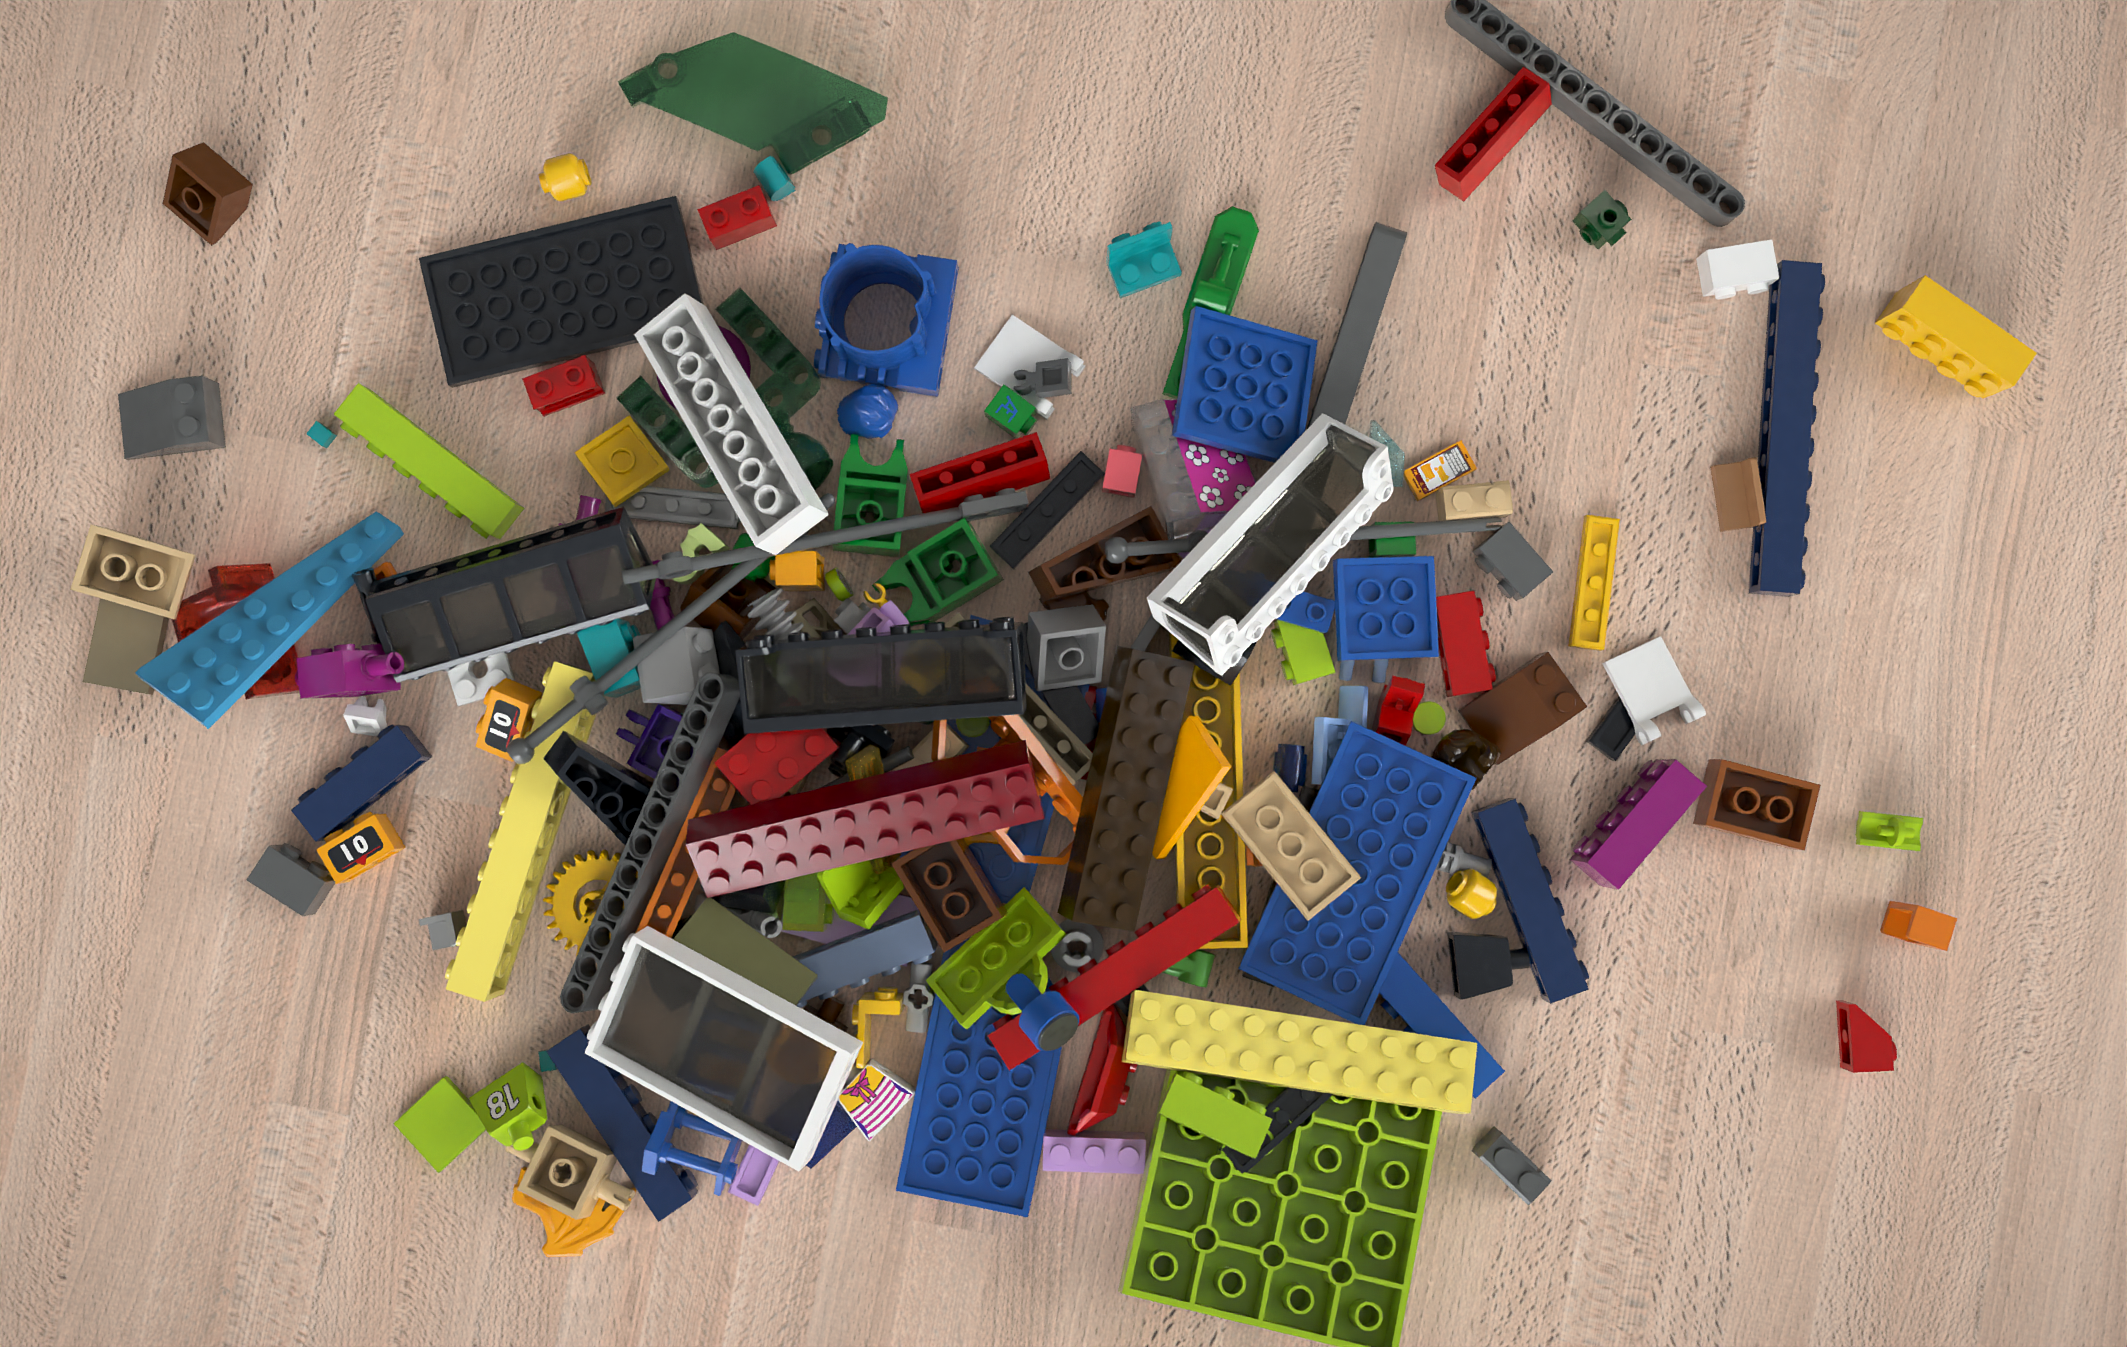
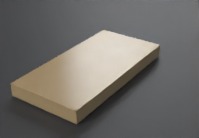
[1221,771,1361,921]

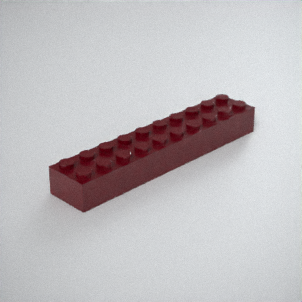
[686,740,1044,898]

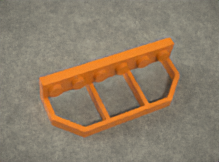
[931,676,1083,865]

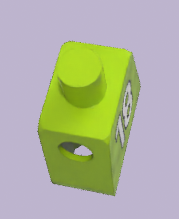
[469,1062,548,1151]

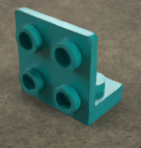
[1106,221,1182,299]

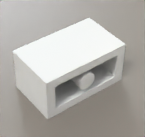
[1696,240,1779,300]

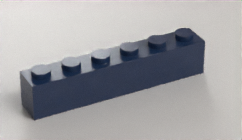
[1471,798,1589,1004]
[546,1024,698,1222]

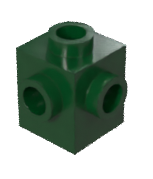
[1572,190,1632,250]

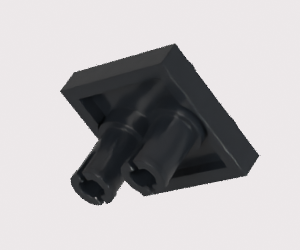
[826,703,895,778]

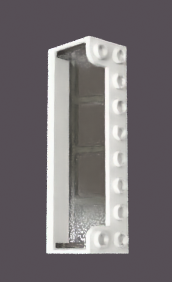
[1147,413,1394,676]

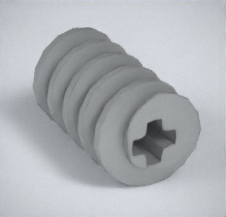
[747,588,811,665]

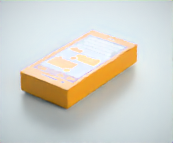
[1402,440,1477,502]

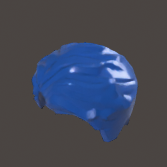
[837,384,898,439]

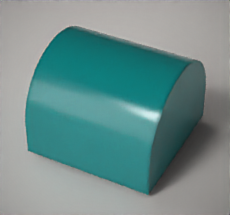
[753,156,796,201]

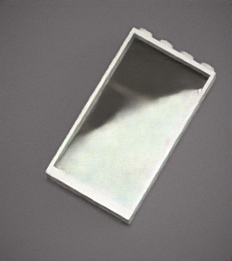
[585,926,863,1171]

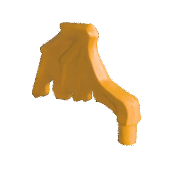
[512,1167,637,1257]

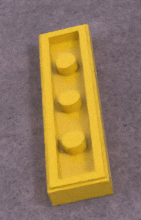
[1568,515,1620,651]

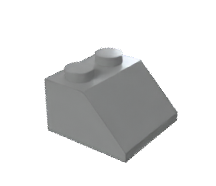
[1027,605,1106,691]
[633,627,721,705]

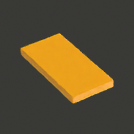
[1152,716,1232,859]

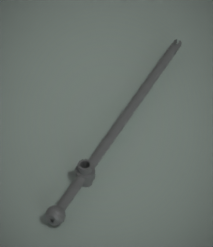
[507,493,835,765]
[1105,517,1502,564]

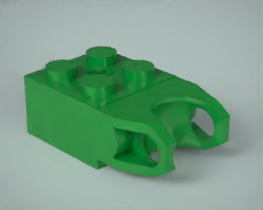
[832,434,908,557]
[872,518,1004,628]

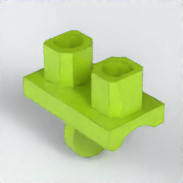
[1855,811,1923,851]

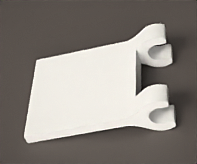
[974,315,1085,420]
[1602,636,1706,746]

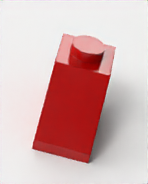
[1836,1000,1897,1073]

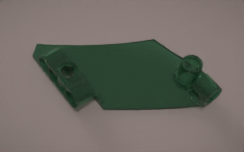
[617,32,888,175]

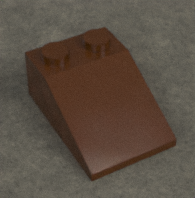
[1458,652,1587,765]

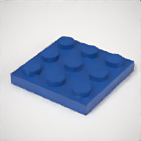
[1333,556,1439,661]

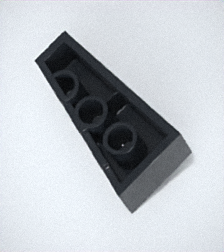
[543,731,666,849]

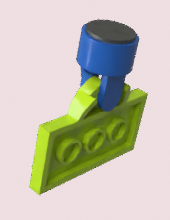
[925,887,1079,1051]

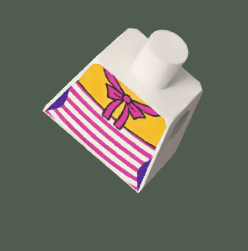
[838,1059,916,1142]

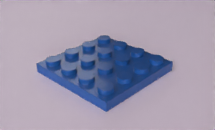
[1172,306,1318,463]

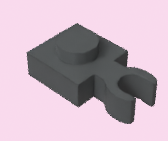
[1014,358,1072,398]

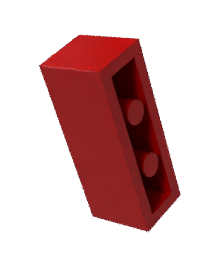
[1436,590,1496,697]

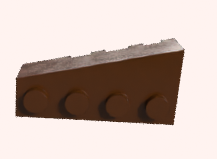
[1028,506,1181,602]

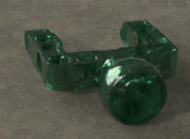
[616,287,833,490]

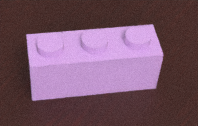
[1042,1129,1146,1174]

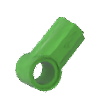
[1162,949,1215,988]

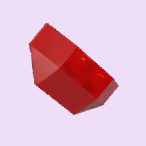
[1067,1004,1138,1136]

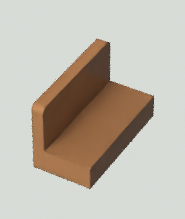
[1710,457,1766,532]

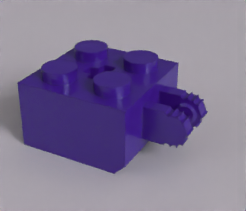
[616,704,723,788]

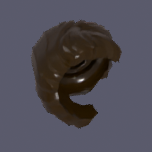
[1432,729,1501,790]

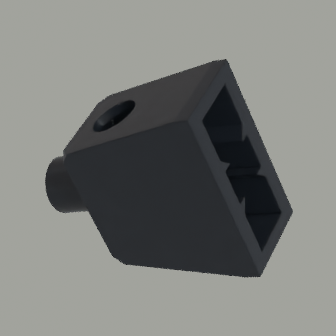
[1447,932,1530,999]

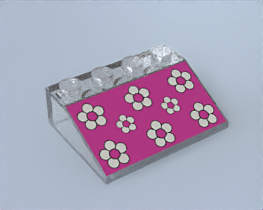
[1130,398,1256,540]

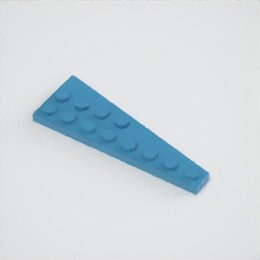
[135,511,404,729]

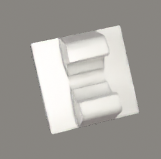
[343,696,388,736]

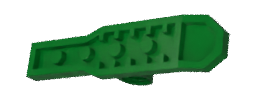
[1162,206,1259,399]

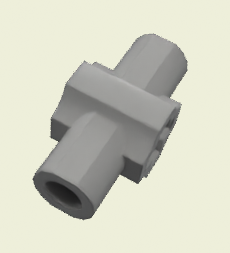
[903,962,935,1033]

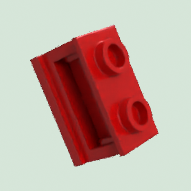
[697,185,777,250]
[522,355,606,417]

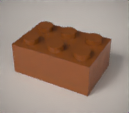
[1693,759,1821,851]

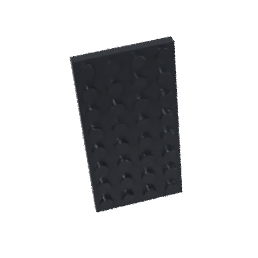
[419,196,704,388]

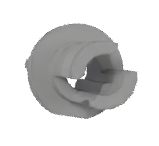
[1051,919,1104,972]

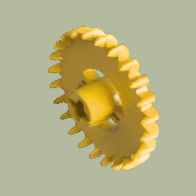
[543,849,652,956]

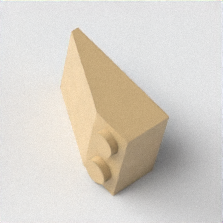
[70,525,196,619]

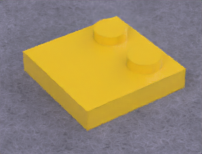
[574,415,670,508]

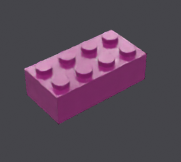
[1570,759,1707,890]

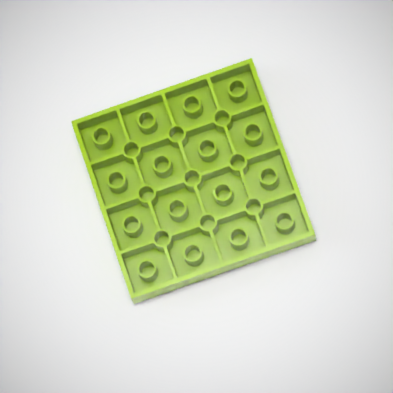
[1118,1069,1442,1347]

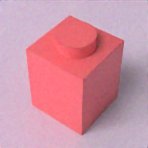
[1102,445,1143,498]

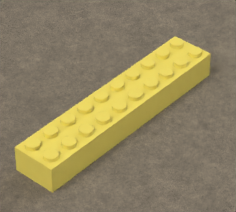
[445,661,596,1002]
[1122,990,1477,1114]

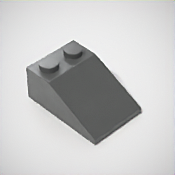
[118,375,226,460]

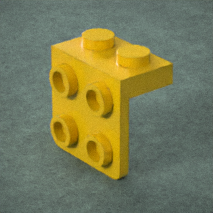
[852,986,905,1068]

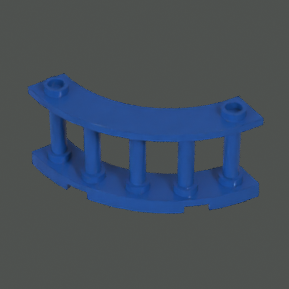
[642,986,781,1196]

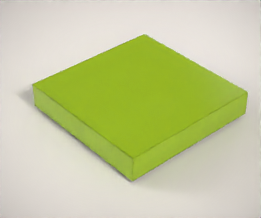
[393,1076,486,1173]

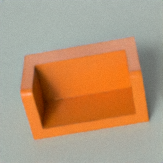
[1880,901,1957,951]

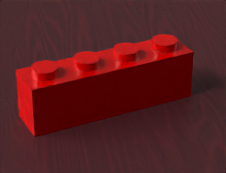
[1435,67,1552,202]
[909,432,1051,513]

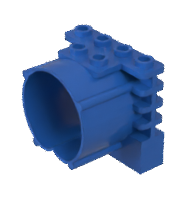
[814,243,959,397]

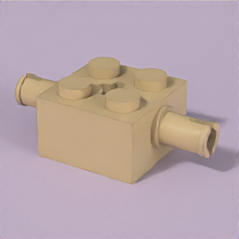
[505,1124,635,1220]

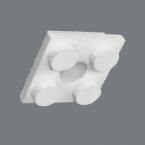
[447,652,515,706]

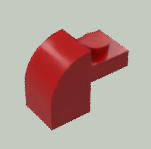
[1372,675,1425,746]

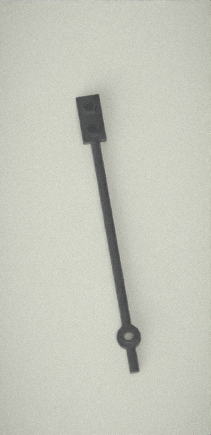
[621,488,1028,584]

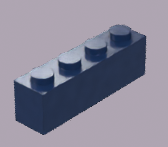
[291,724,432,842]

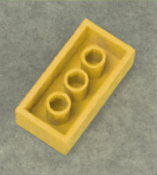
[1875,275,2037,399]

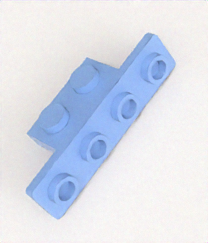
[1311,686,1368,785]

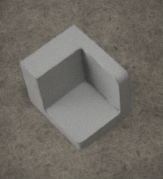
[419,910,466,950]

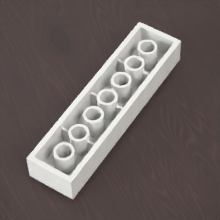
[634,293,829,555]

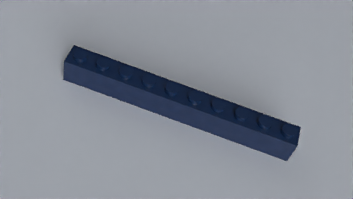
[1749,260,1825,597]

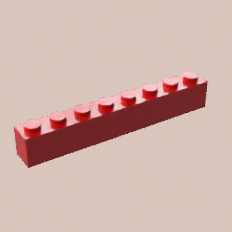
[987,884,1241,1071]

